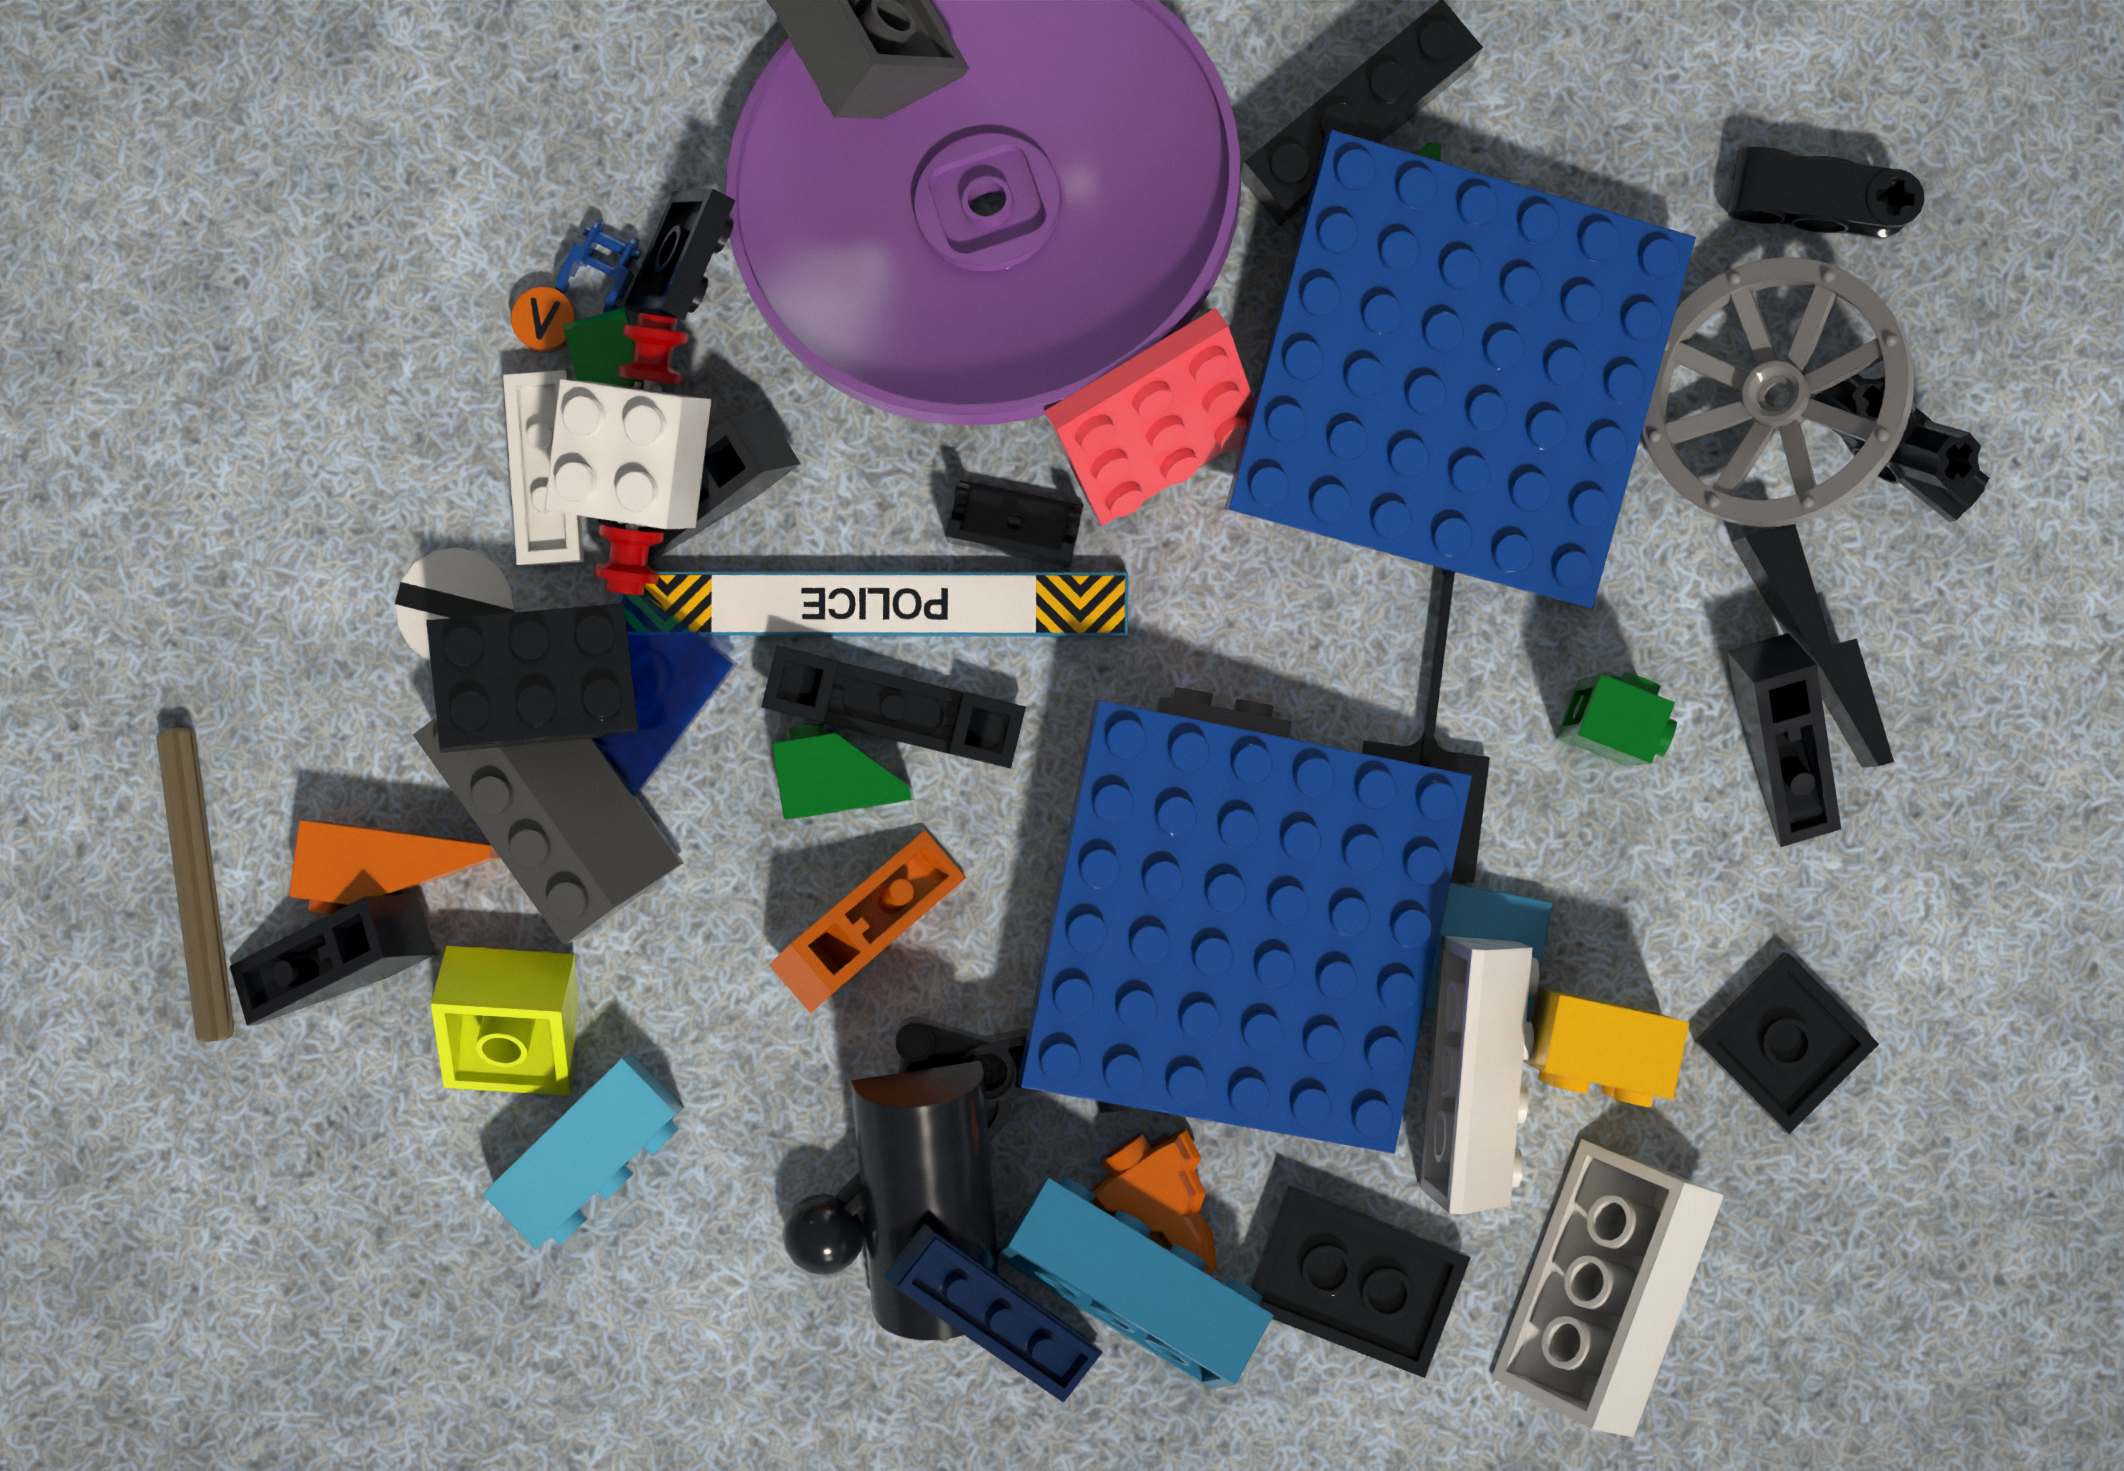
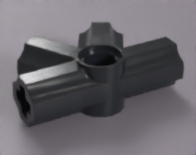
[1815,374,1990,523]

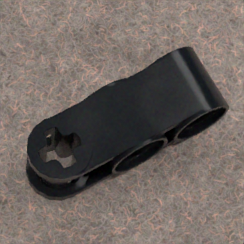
[1728,147,1925,239]

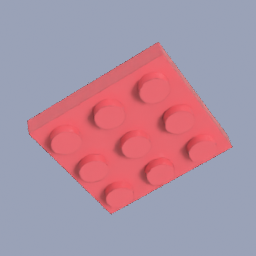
[1044,308,1254,526]

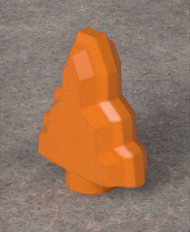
[1090,1127,1217,1275]

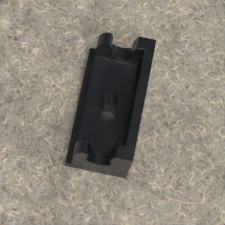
[945,480,1084,568]

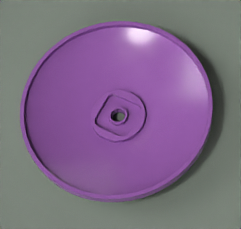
[725,0,1241,425]

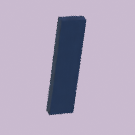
[883,1223,1103,1403]

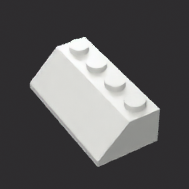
[1420,936,1539,1215]
[1491,1139,1724,1437]

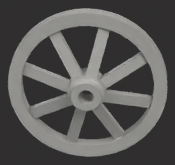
[1642,257,1914,527]

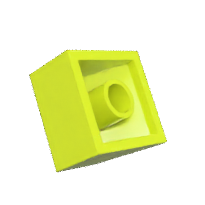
[430,946,579,1096]

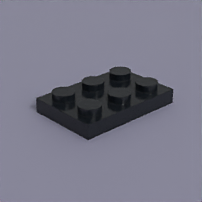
[426,603,638,753]
[1250,1185,1471,1378]

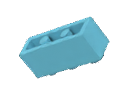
[482,1053,684,1250]

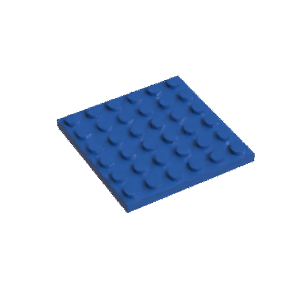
[1224,130,1696,609]
[1017,699,1472,1154]

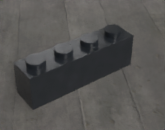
[1241,0,1483,226]

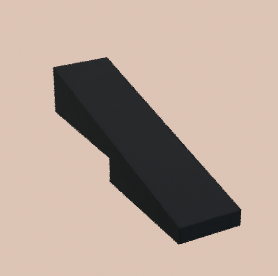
[1731,524,1894,768]

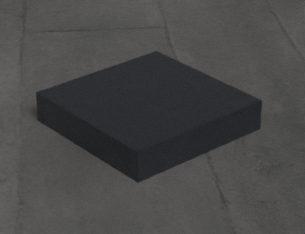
[1694,952,1879,1134]

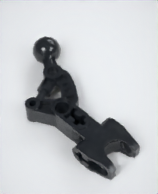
[782,1016,1134,1276]

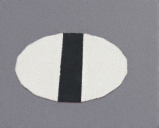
[395,547,514,661]

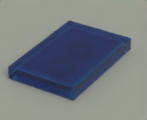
[591,592,738,797]

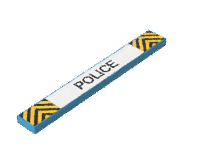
[620,572,1128,637]

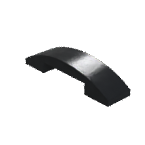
[761,645,1026,769]

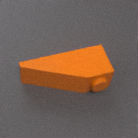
[289,820,500,915]
[769,830,966,1013]

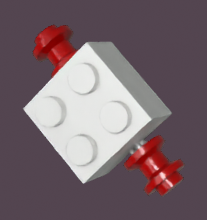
[544,313,711,595]

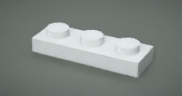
[503,370,584,567]

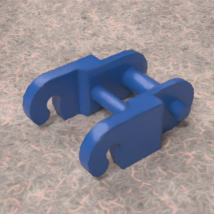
[555,220,641,313]

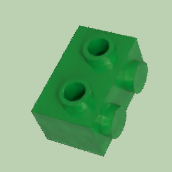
[1556,673,1677,766]

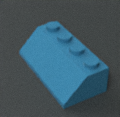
[997,1176,1274,1389]

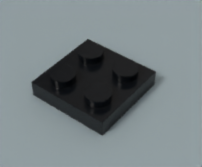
[624,189,736,320]

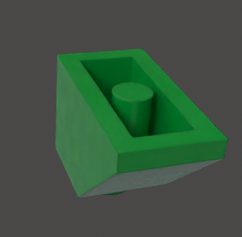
[772,723,915,820]

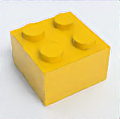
[1523,987,1690,1108]

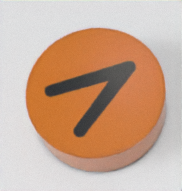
[511,287,578,353]

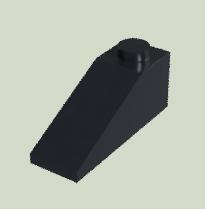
[597,410,801,564]
[1727,633,1842,847]
[229,894,436,1026]

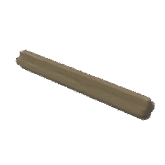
[156,727,234,1042]

